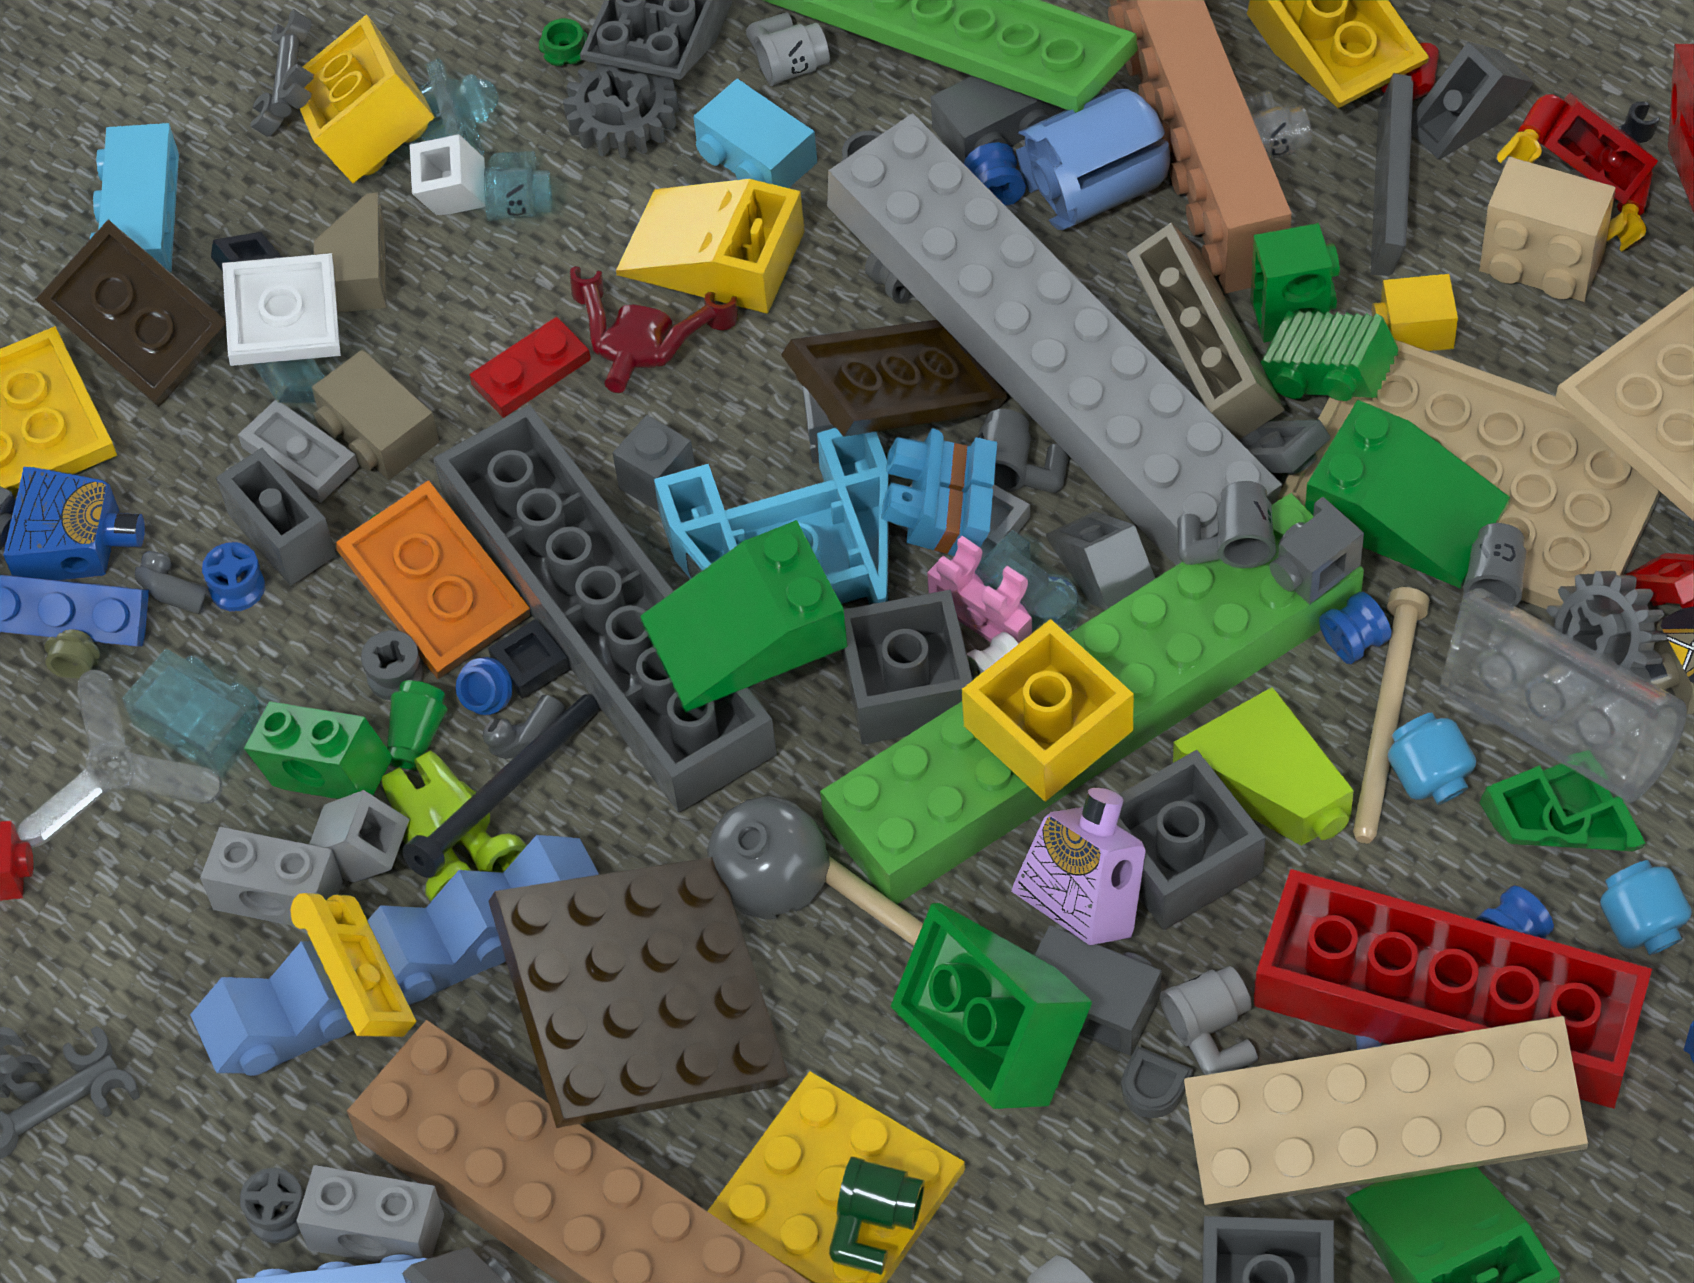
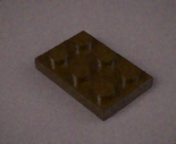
[35,219,227,407]

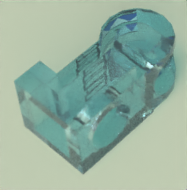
[975,530,1078,634]

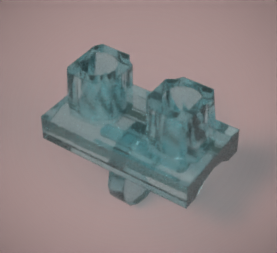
[418,58,499,155]

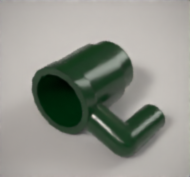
[829,1156,925,1275]

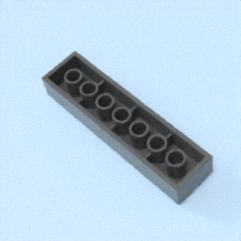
[433,404,777,813]

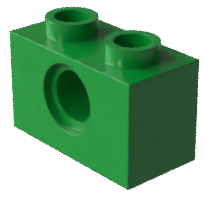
[244,701,393,799]

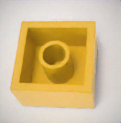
[962,619,1134,802]

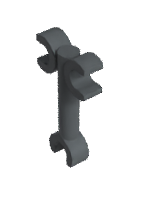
[250,9,314,137]
[0,1026,140,1159]

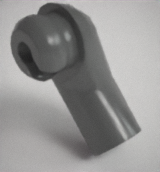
[135,551,208,614]
[483,695,566,759]

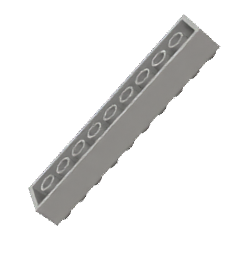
[827,113,1282,565]

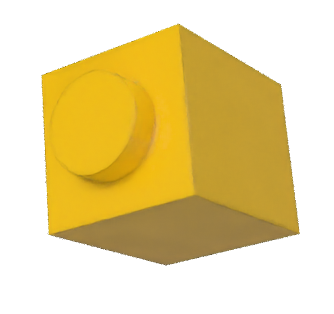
[1372,274,1458,351]

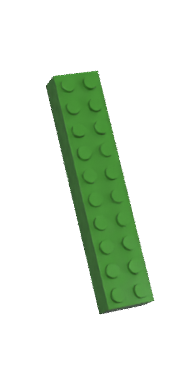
[820,493,1364,904]

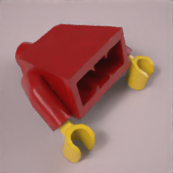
[1497,92,1658,252]

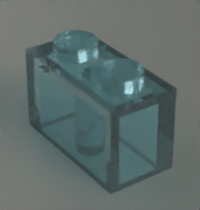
[122,648,261,779]

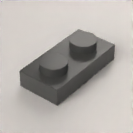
[1238,420,1331,475]

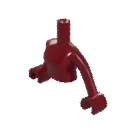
[570,266,738,393]

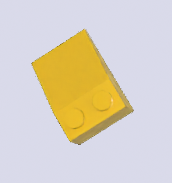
[1247,0,1429,108]
[299,14,435,183]

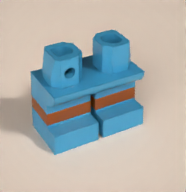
[881,428,997,556]

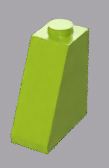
[1173,687,1354,846]

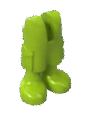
[381,750,527,902]

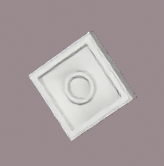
[222,253,341,366]

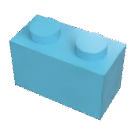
[693,79,817,188]

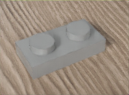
[238,399,359,503]

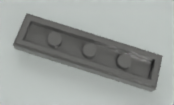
[1370,73,1413,276]

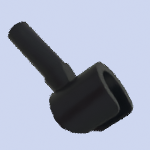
[1618,101,1660,143]

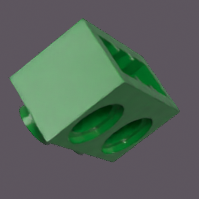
[1250,223,1340,343]

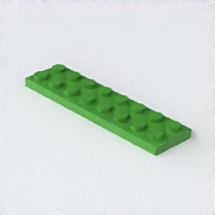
[763,0,1138,113]

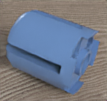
[1016,89,1170,230]

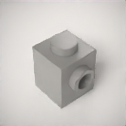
[309,790,409,882]

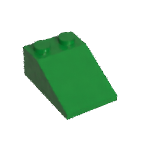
[1305,399,1510,589]
[640,520,848,712]
[890,903,1092,1109]

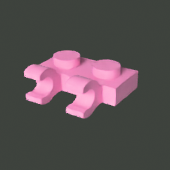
[927,536,1032,643]

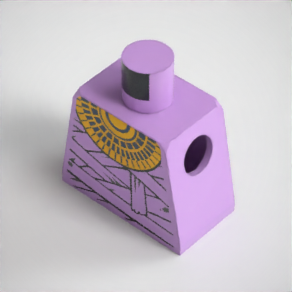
[1011,788,1146,945]

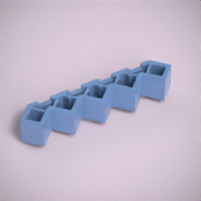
[190,835,599,1076]

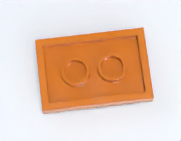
[336,480,530,679]

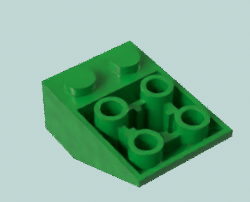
[1346,1167,1561,1283]

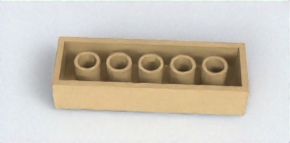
[1184,1016,1588,1209]

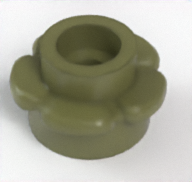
[44,629,100,679]

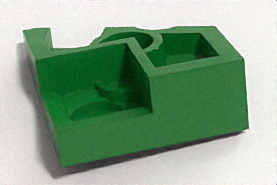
[1479,752,1645,852]

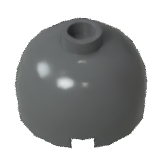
[707,796,830,920]

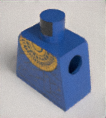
[3,467,145,580]

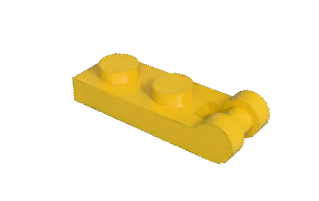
[290,893,417,1037]

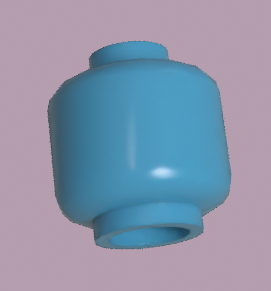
[1388,713,1476,805]
[1600,860,1692,955]

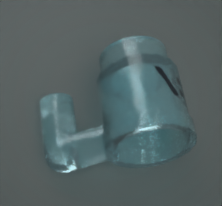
[484,151,552,221]

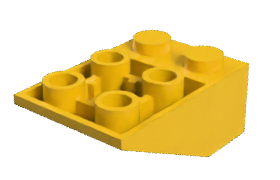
[616,179,805,314]

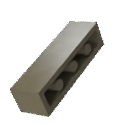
[1126,222,1285,440]

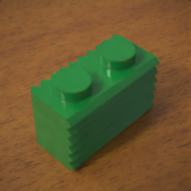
[1260,310,1398,401]

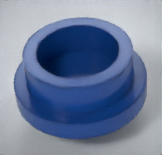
[456,657,512,715]

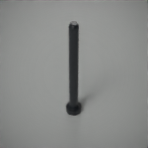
[403,694,600,878]

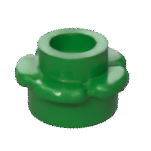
[539,18,588,66]

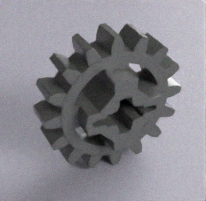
[563,63,679,158]
[1542,571,1667,699]

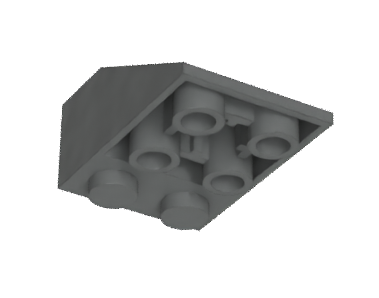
[580,0,733,80]

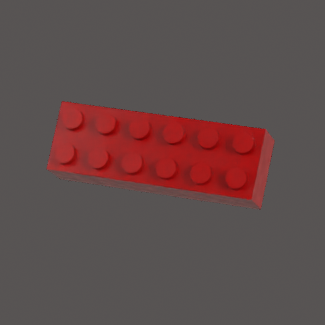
[1254,869,1652,1109]

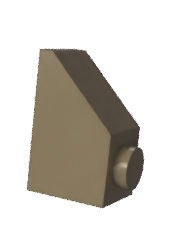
[314,192,386,313]

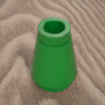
[387,680,447,771]

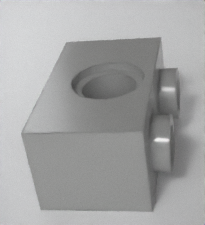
[200,827,343,926]
[297,1165,444,1263]

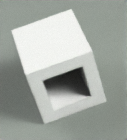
[410,134,487,215]

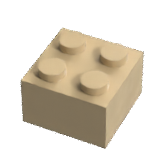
[1479,157,1616,302]

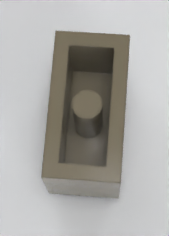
[311,349,440,480]

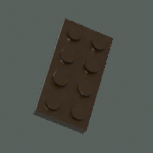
[781,319,1007,437]

